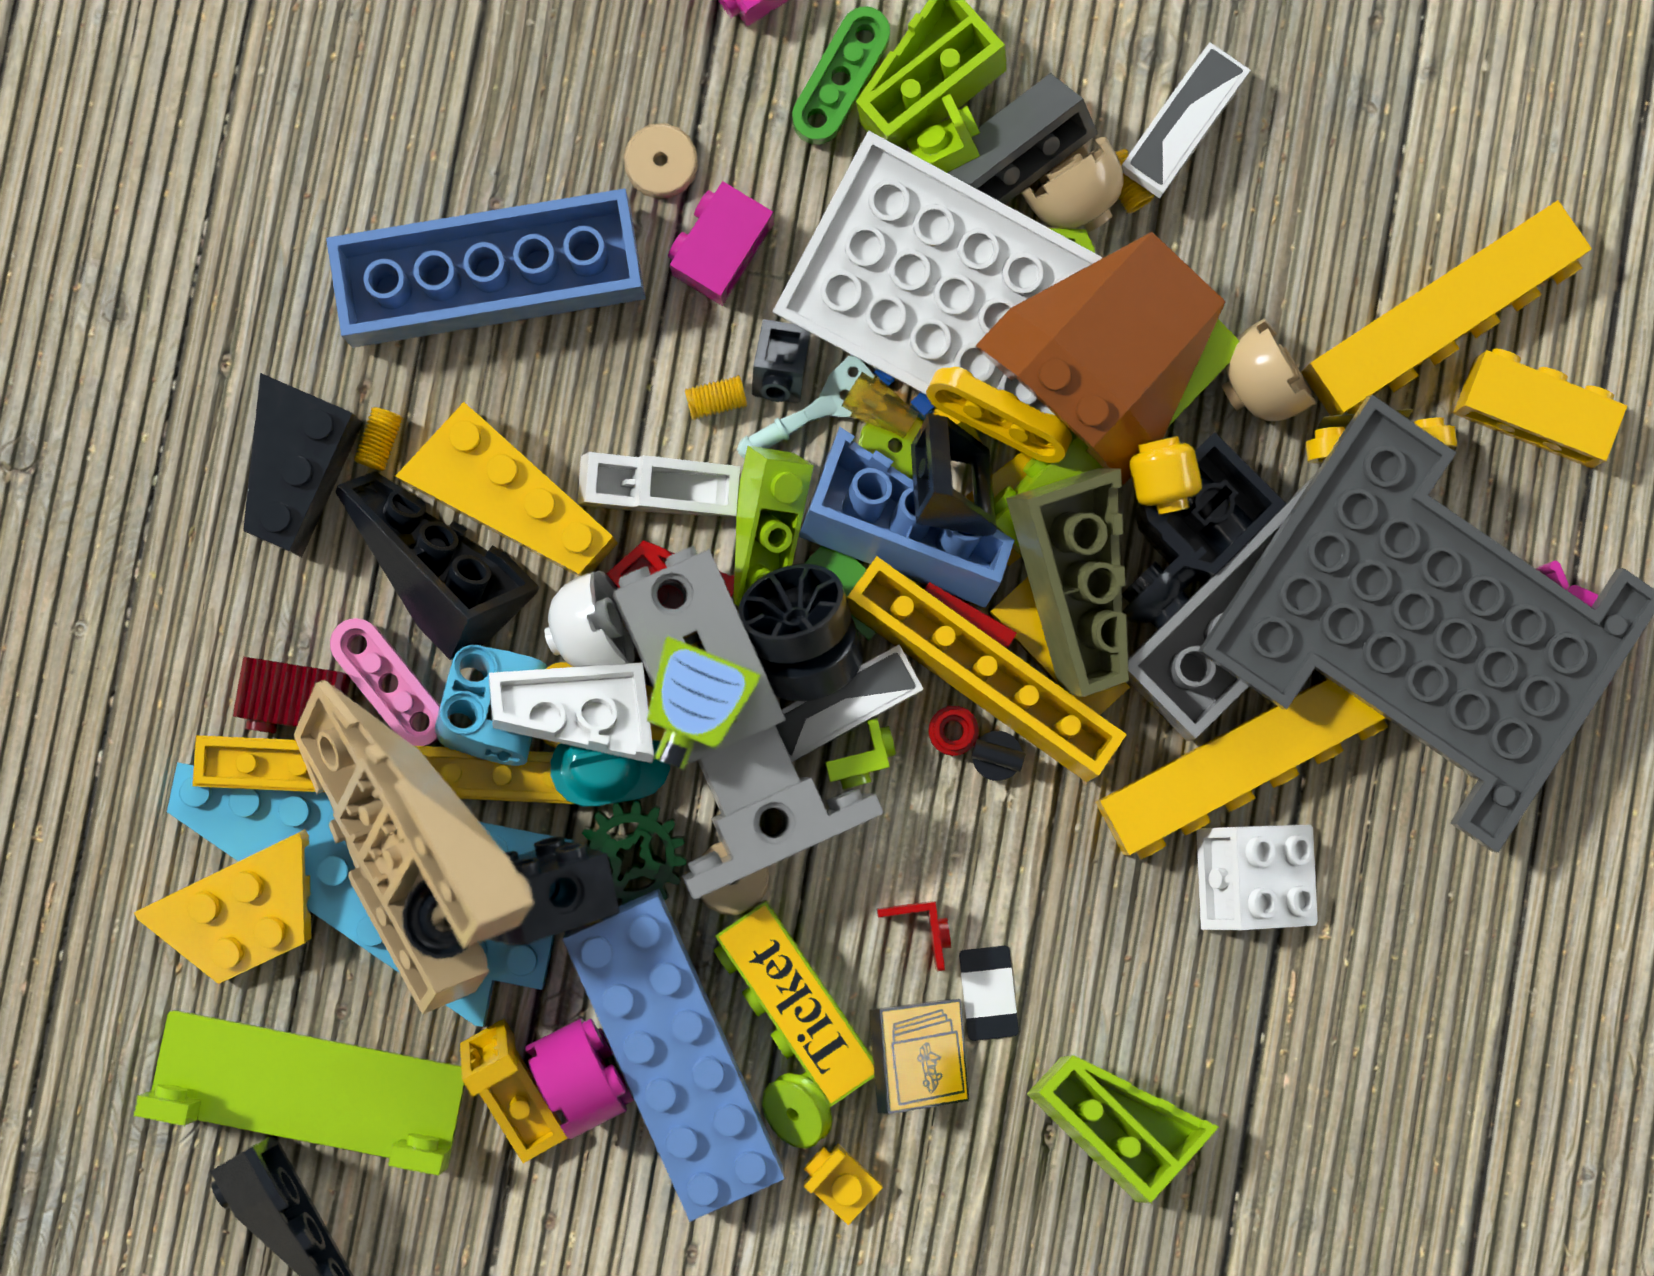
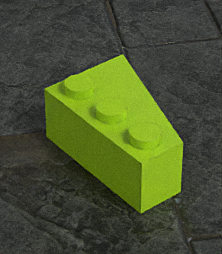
[856,0,1007,150]
[1027,1055,1219,1203]

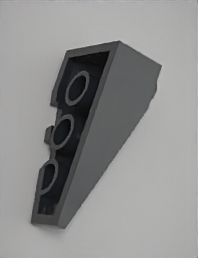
[335,471,540,660]
[210,1135,353,1276]

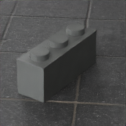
[948,73,1098,204]

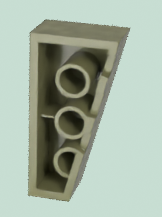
[1006,468,1129,697]

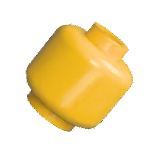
[1129,436,1202,514]

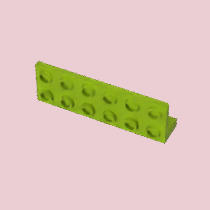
[134,1010,465,1176]

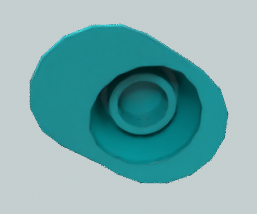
[550,741,670,807]

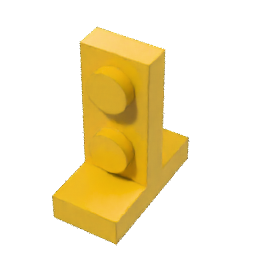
[460,1018,568,1164]

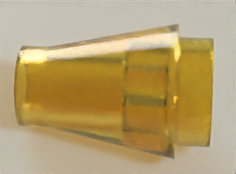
[841,372,919,438]

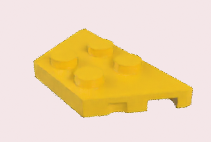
[134,829,311,984]

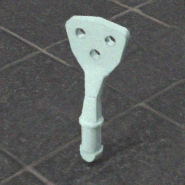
[737,355,885,458]

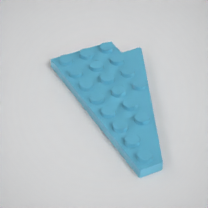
[167,762,574,1027]

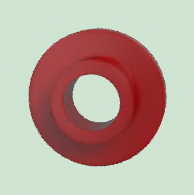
[928,706,979,756]

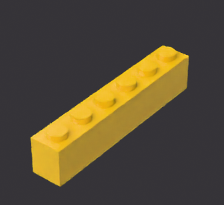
[1301,200,1592,416]
[847,556,1127,782]
[1095,678,1388,860]

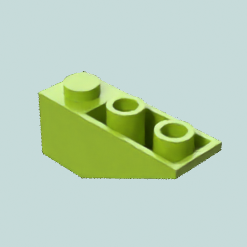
[733,446,814,606]

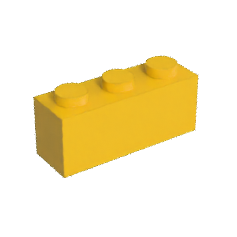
[1453,349,1628,468]

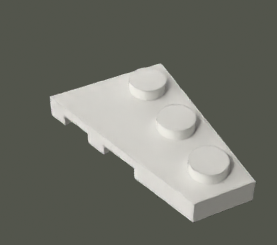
[489,662,654,763]

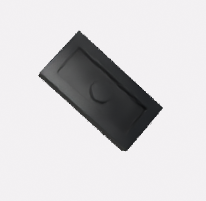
[911,413,997,536]

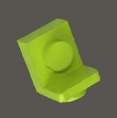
[906,94,980,173]

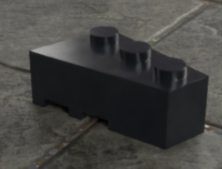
[243,373,363,558]

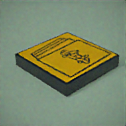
[869,999,969,1114]

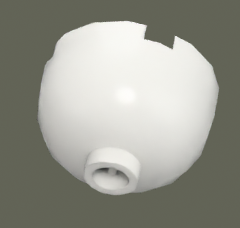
[545,571,637,667]

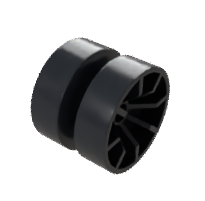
[738,564,864,701]

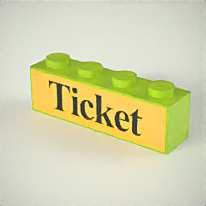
[713,900,875,1107]

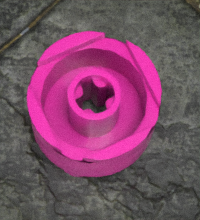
[525,1018,635,1140]

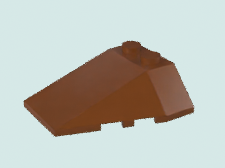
[975,232,1226,485]

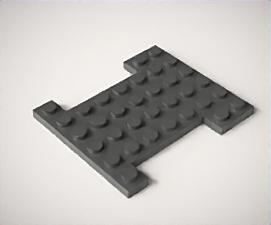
[1198,395,1654,853]

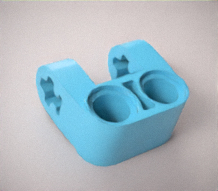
[435,644,548,766]

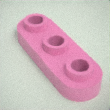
[330,618,440,746]

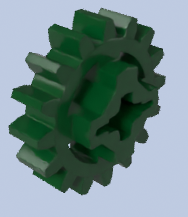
[582,800,687,905]

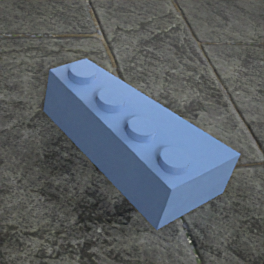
[799,427,1014,608]

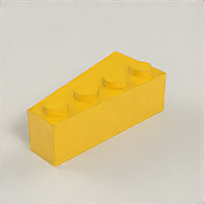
[396,402,618,576]

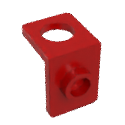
[876,901,951,972]

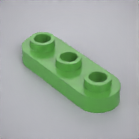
[792,7,890,145]

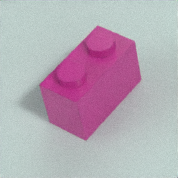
[668,181,774,306]

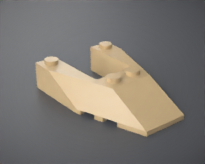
[294,680,534,1015]

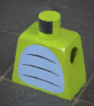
[646,636,761,770]

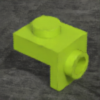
[825,718,896,789]

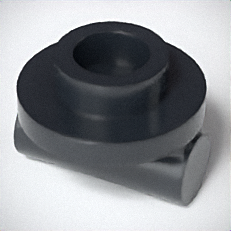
[971,731,1026,781]

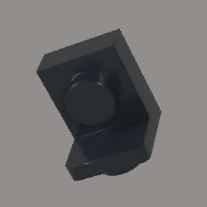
[752,319,811,403]

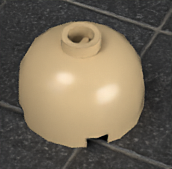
[1021,137,1124,232]
[1222,319,1316,421]

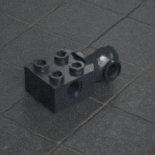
[1122,432,1286,629]
[402,837,620,959]

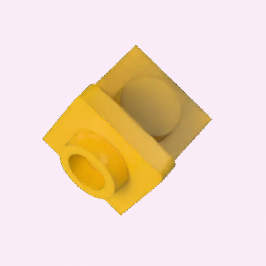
[803,1143,883,1225]

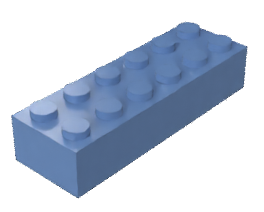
[326,188,646,348]
[563,889,784,1222]

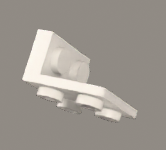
[1196,825,1318,930]

